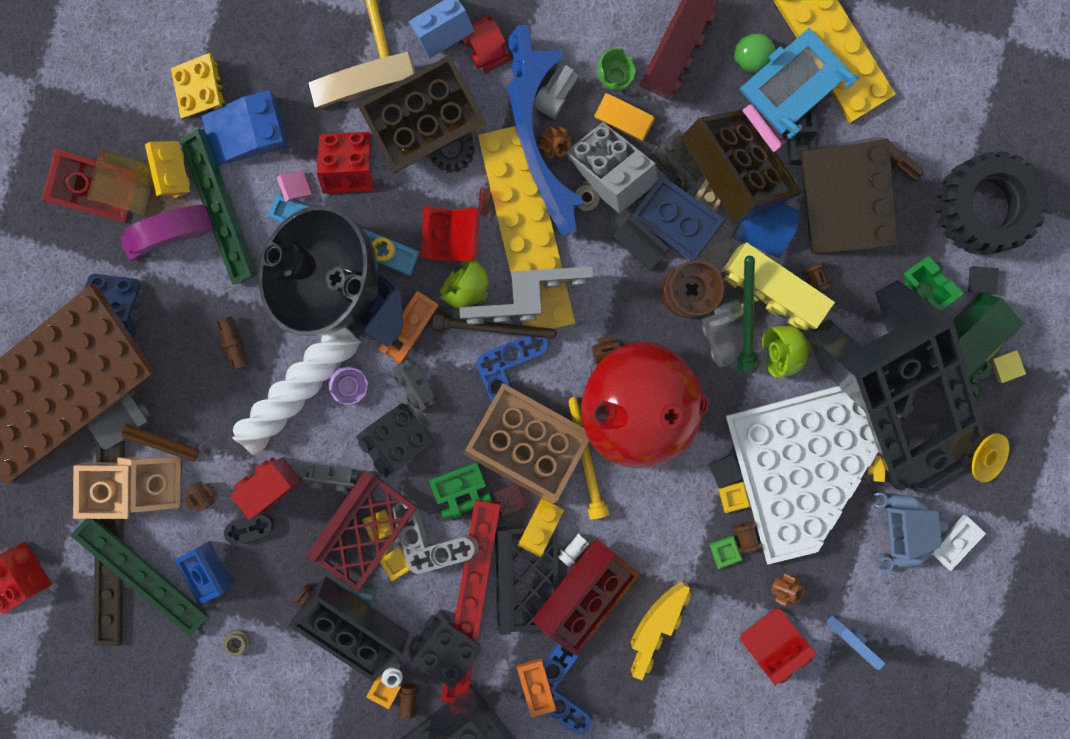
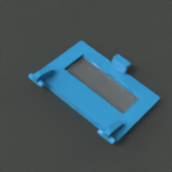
[739,28,859,139]

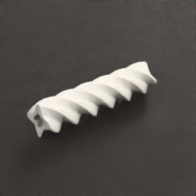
[232,327,362,455]

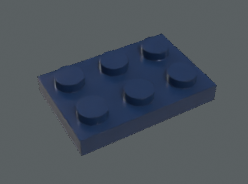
[632,176,725,261]

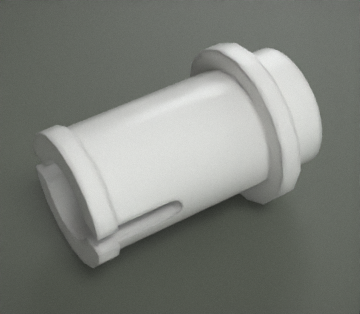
[558,534,590,567]
[382,661,403,688]

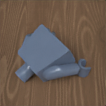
[872,492,949,572]

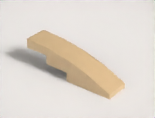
[309,52,416,109]

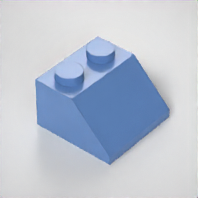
[407,0,475,58]

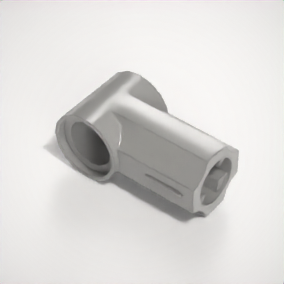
[533,64,579,120]

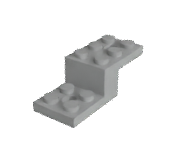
[460,266,593,324]

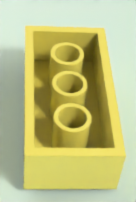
[720,242,835,330]

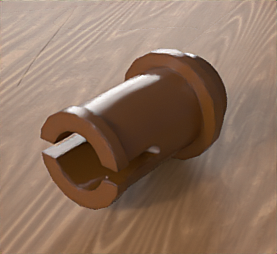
[398,683,419,719]

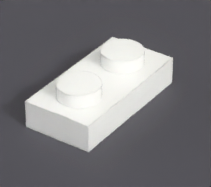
[931,515,986,571]

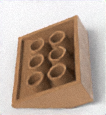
[463,383,589,504]

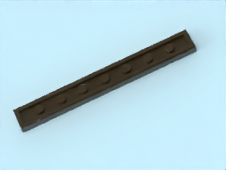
[94,441,125,646]

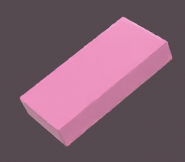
[742,104,786,152]

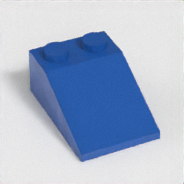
[201,90,290,165]

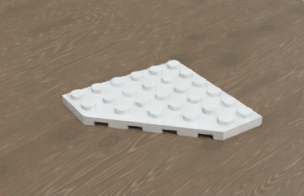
[726,385,878,565]

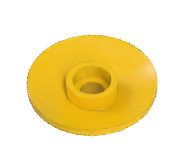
[972,433,1009,482]

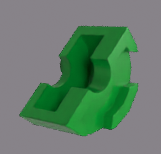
[903,256,964,311]

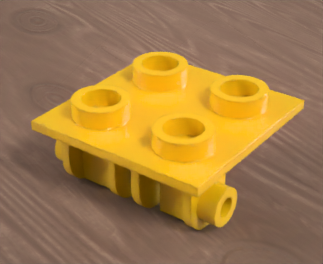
[171,53,225,119]

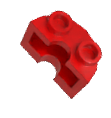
[462,14,512,74]

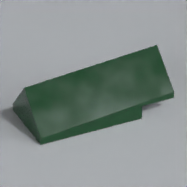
[931,293,1023,388]

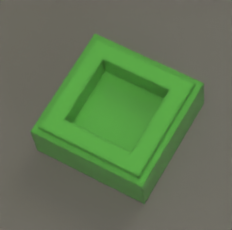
[709,535,742,569]

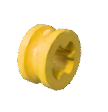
[372,237,395,262]

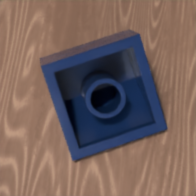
[355,275,404,347]

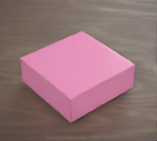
[277,170,312,202]

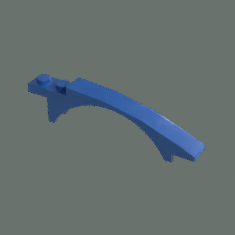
[508,25,583,237]

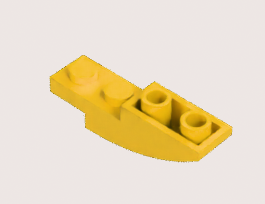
[630,581,691,680]

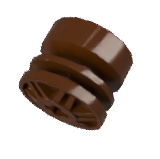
[661,260,724,318]

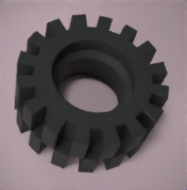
[429,134,475,173]

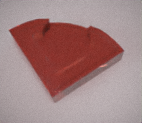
[478,187,491,217]

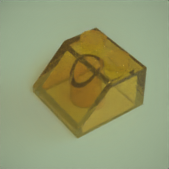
[86,149,152,215]

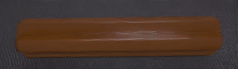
[121,424,199,462]

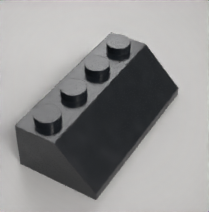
[289,576,409,681]

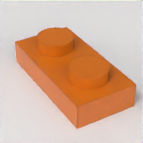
[517,658,556,718]

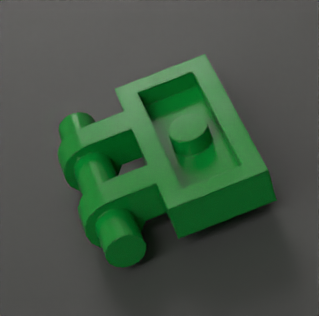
[429,462,492,520]

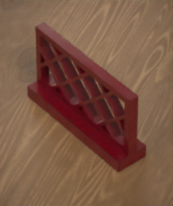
[306,471,418,592]

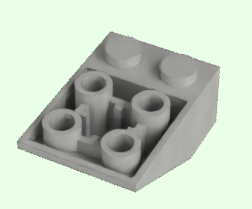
[566,122,657,214]

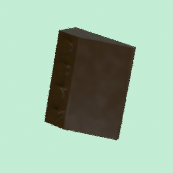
[357,55,487,174]
[680,109,802,224]
[800,137,898,254]

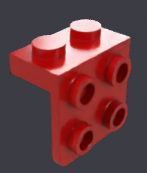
[420,206,480,262]
[0,542,52,614]
[740,608,817,686]

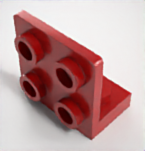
[316,132,374,194]

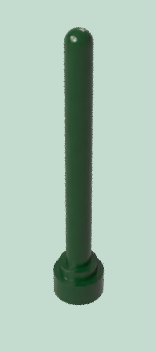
[737,255,758,372]

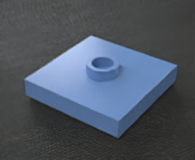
[826,615,885,670]

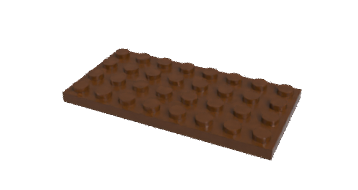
[0,284,156,484]

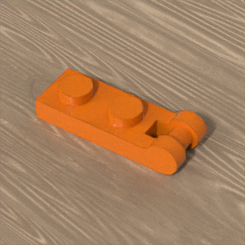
[379,291,440,364]

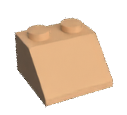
[117,456,181,513]
[73,462,130,519]

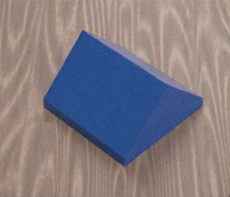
[732,203,800,258]
[174,541,234,605]

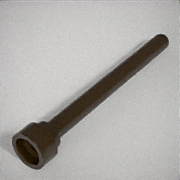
[433,312,557,339]

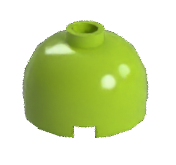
[439,260,489,309]
[762,326,811,378]

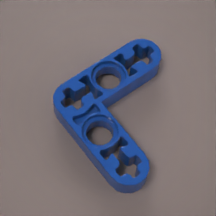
[477,336,548,402]
[543,643,591,734]

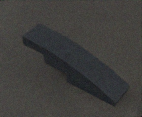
[787,57,818,165]

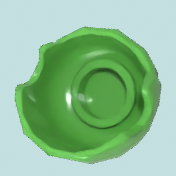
[734,34,776,74]
[597,48,637,91]

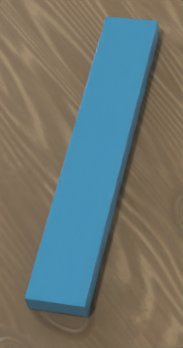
[267,194,420,276]

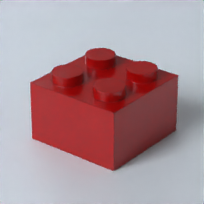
[230,457,302,520]

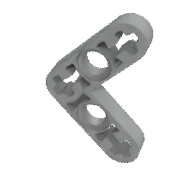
[393,499,479,574]

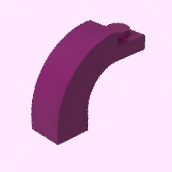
[121,204,213,261]

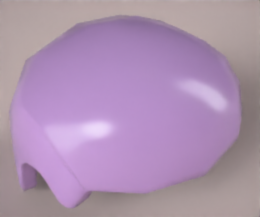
[329,366,368,405]

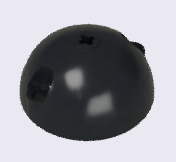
[259,206,378,336]

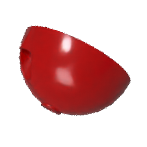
[581,341,709,469]

